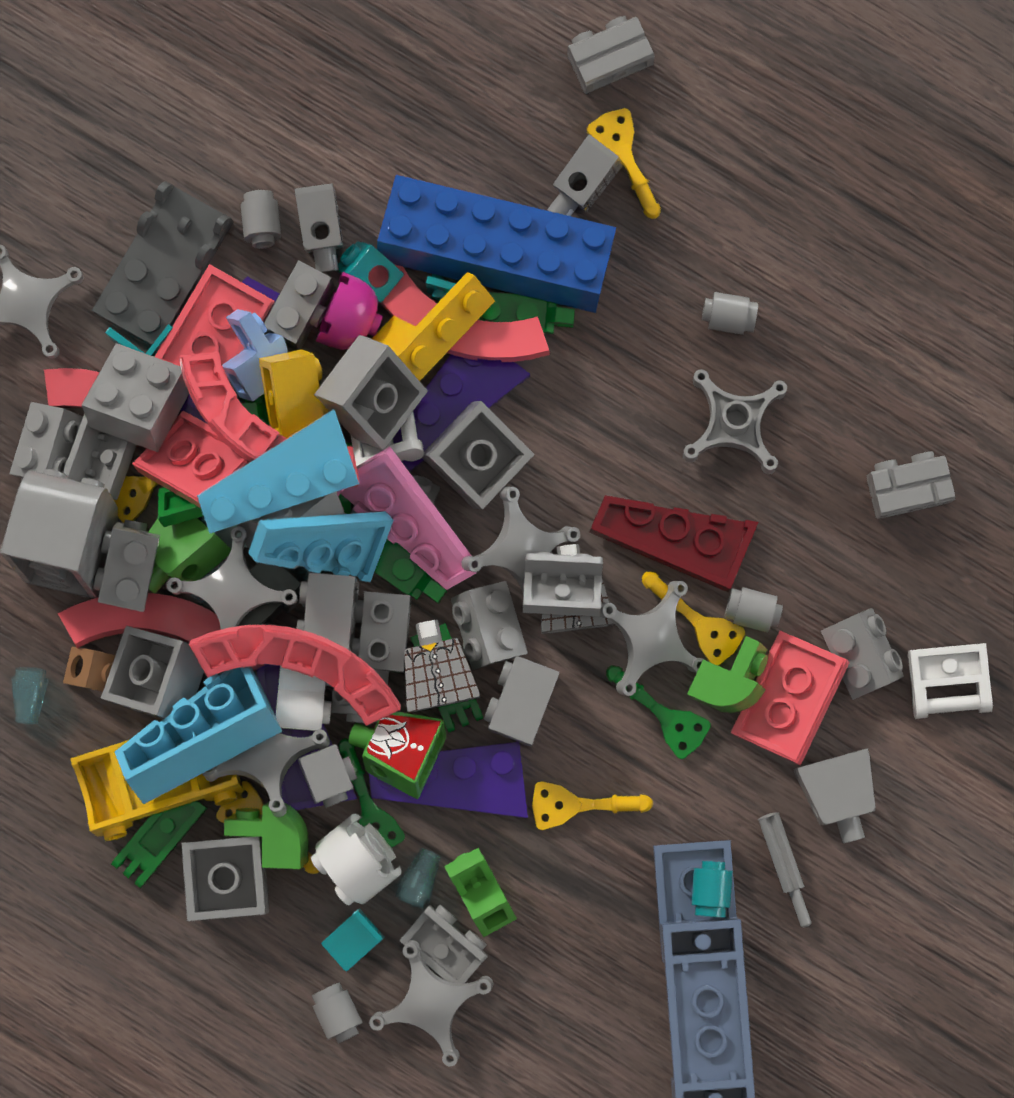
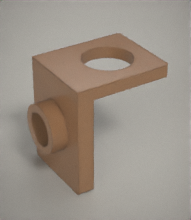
[63,646,116,692]

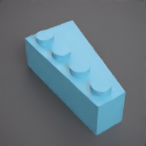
[115,666,282,804]

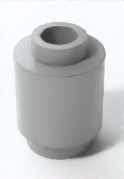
[240,190,281,248]
[702,292,758,335]
[724,587,783,633]
[312,982,363,1044]

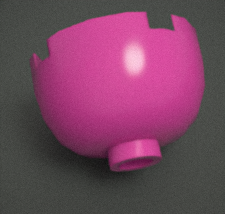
[315,272,383,350]

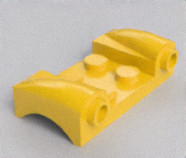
[70,740,243,841]

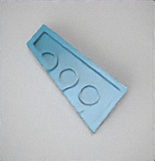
[197,409,359,533]
[248,511,394,582]

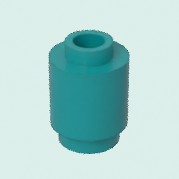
[691,861,733,918]

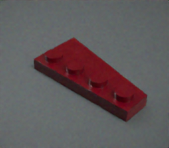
[589,495,759,593]

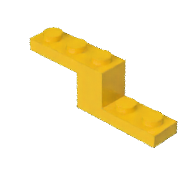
[372,272,495,381]

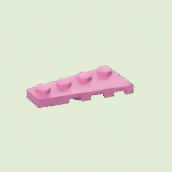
[337,446,477,590]

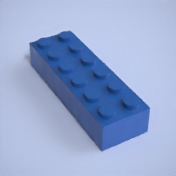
[377,175,616,313]

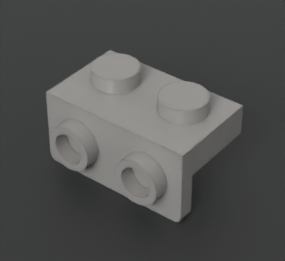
[9,402,83,478]
[63,413,137,500]
[94,522,160,612]
[523,552,603,617]
[451,581,528,670]
[821,608,904,700]
[399,905,488,983]

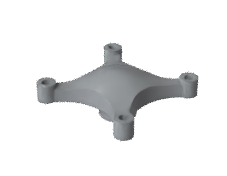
[0,244,84,359]
[683,369,787,474]
[461,486,580,597]
[167,527,298,629]
[600,581,704,696]
[202,730,330,817]
[369,940,493,1067]

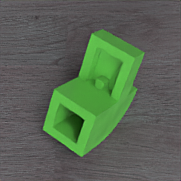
[687,636,768,713]
[224,801,308,869]
[444,848,517,937]

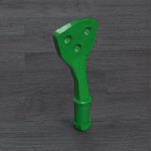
[606,665,711,759]
[338,738,405,848]

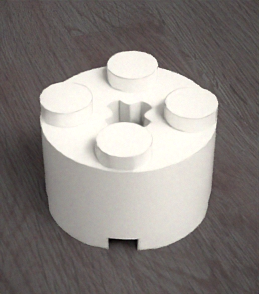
[311,814,401,905]

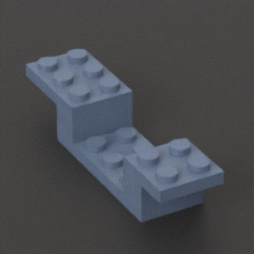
[653,840,755,1098]

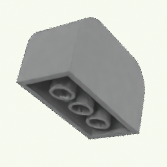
[0,469,118,599]

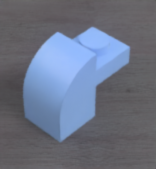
[222,309,288,401]

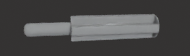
[757,812,812,928]

